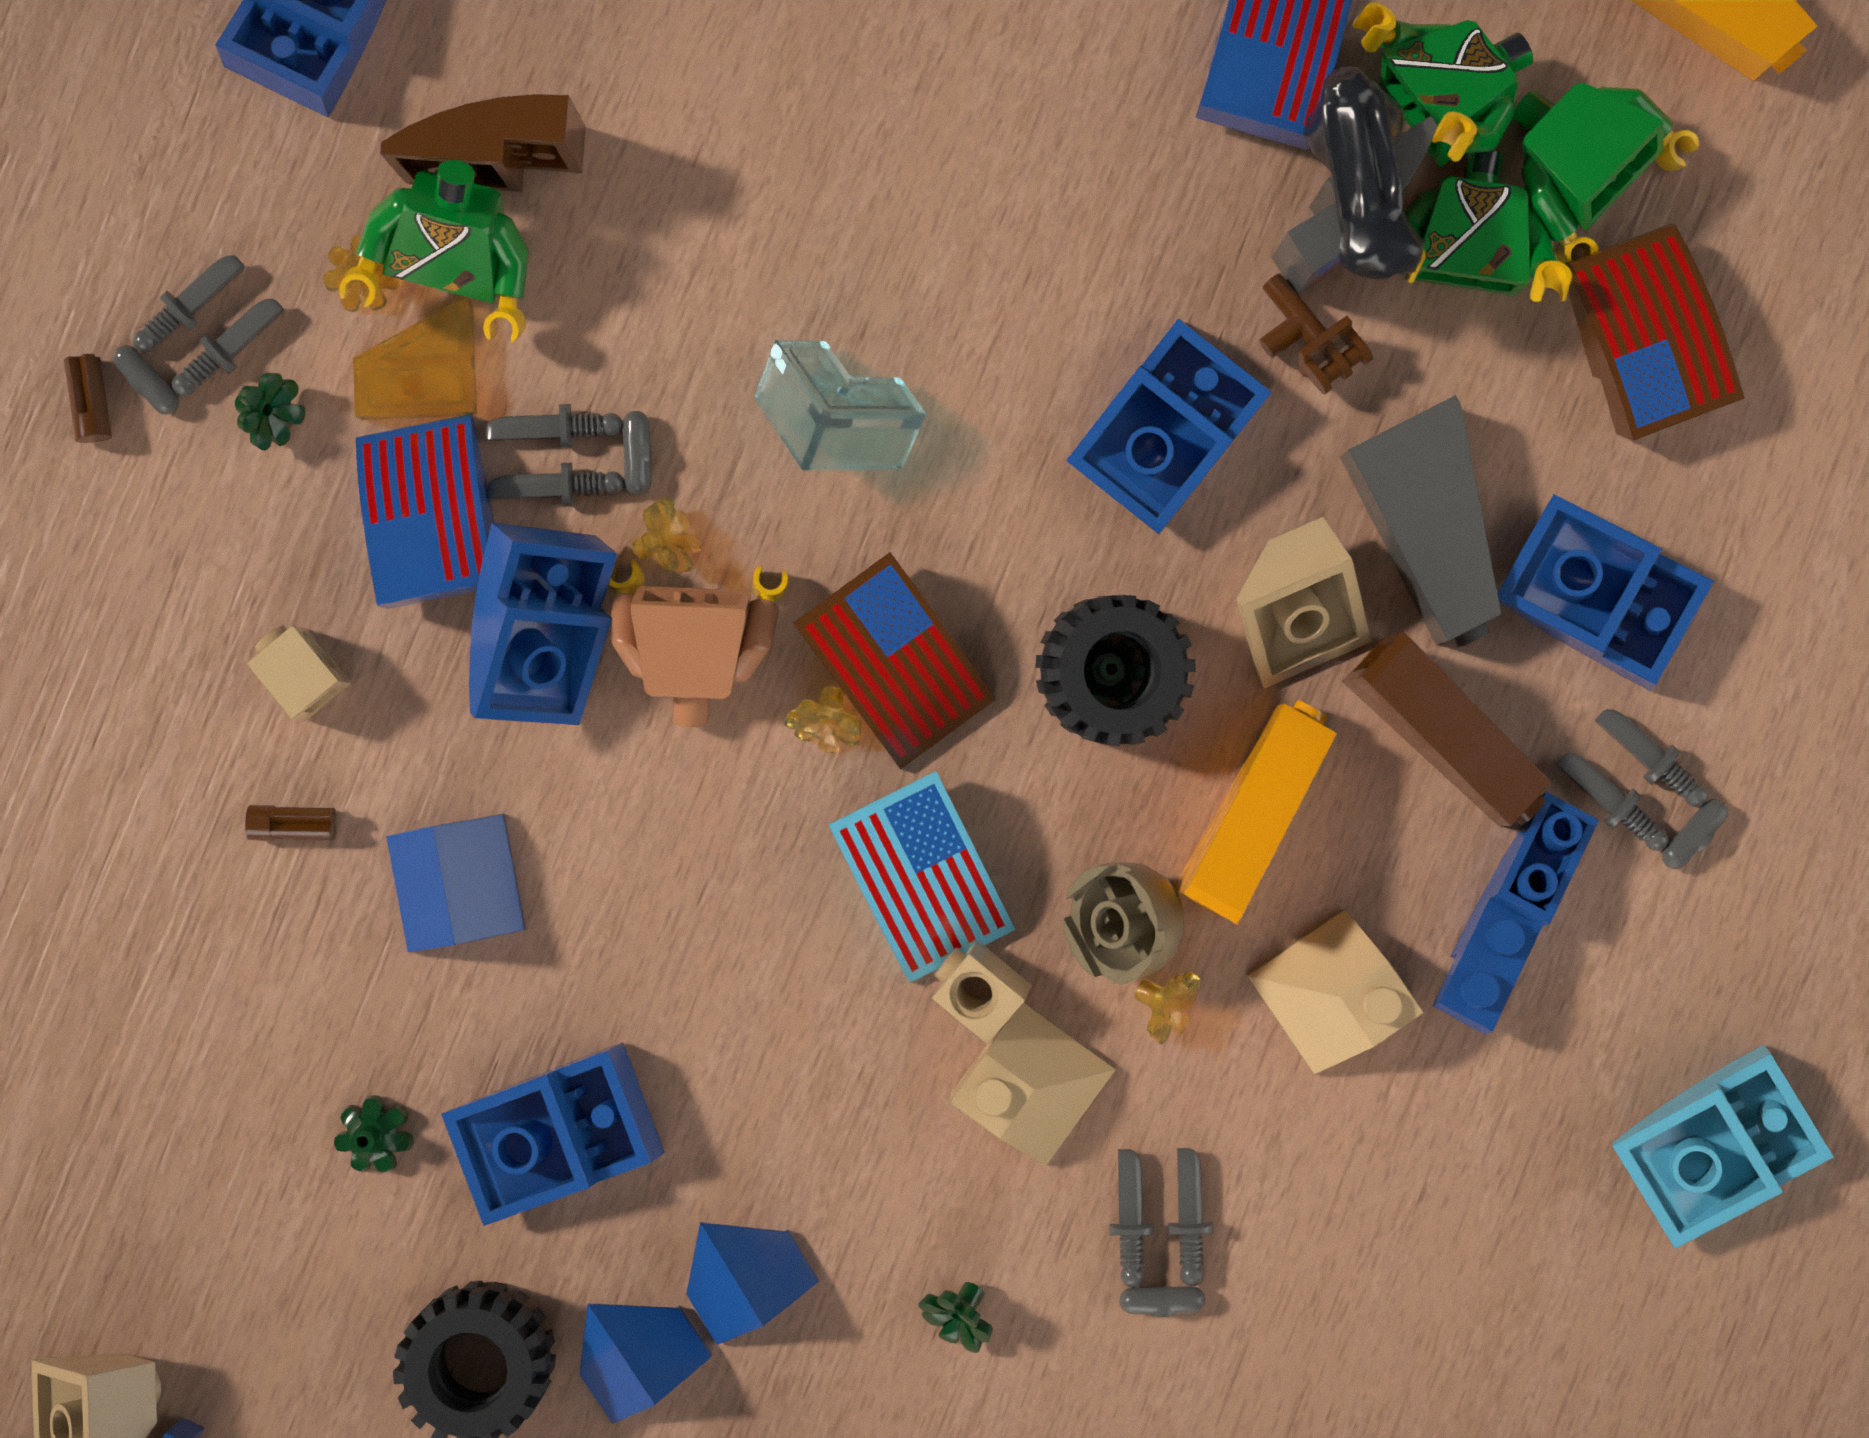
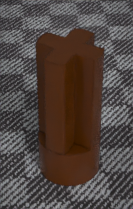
[63,354,112,443]
[245,805,336,841]

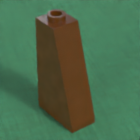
[1342,632,1551,826]

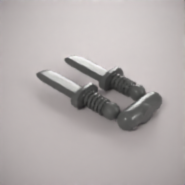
[113,255,284,415]
[486,404,652,507]
[1556,709,1728,869]
[1109,1148,1213,1317]

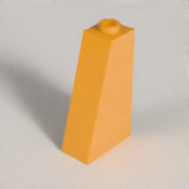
[1630,0,1818,81]
[1174,700,1337,924]

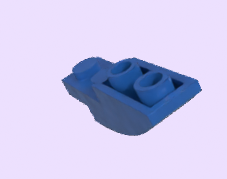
[1432,792,1599,1034]

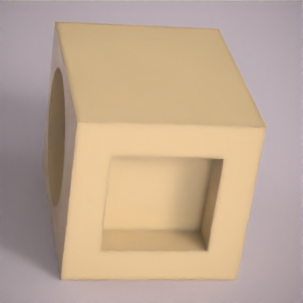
[246,625,352,721]
[932,941,1032,1044]

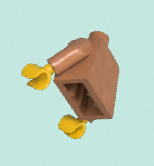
[609,559,788,727]

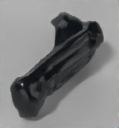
[1303,66,1426,280]

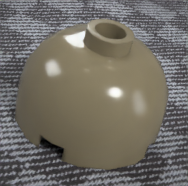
[1063,862,1184,985]

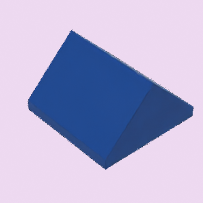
[386,814,526,952]

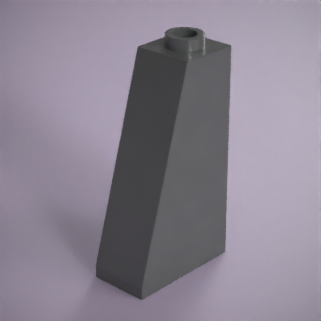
[1340,395,1501,648]

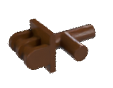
[1259,273,1373,395]

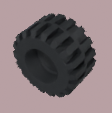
[1035,595,1196,746]
[393,1280,556,1438]

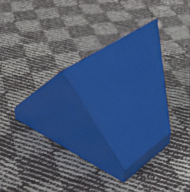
[686,1222,819,1345]
[580,1304,712,1424]

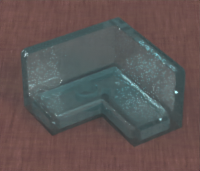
[755,340,927,470]

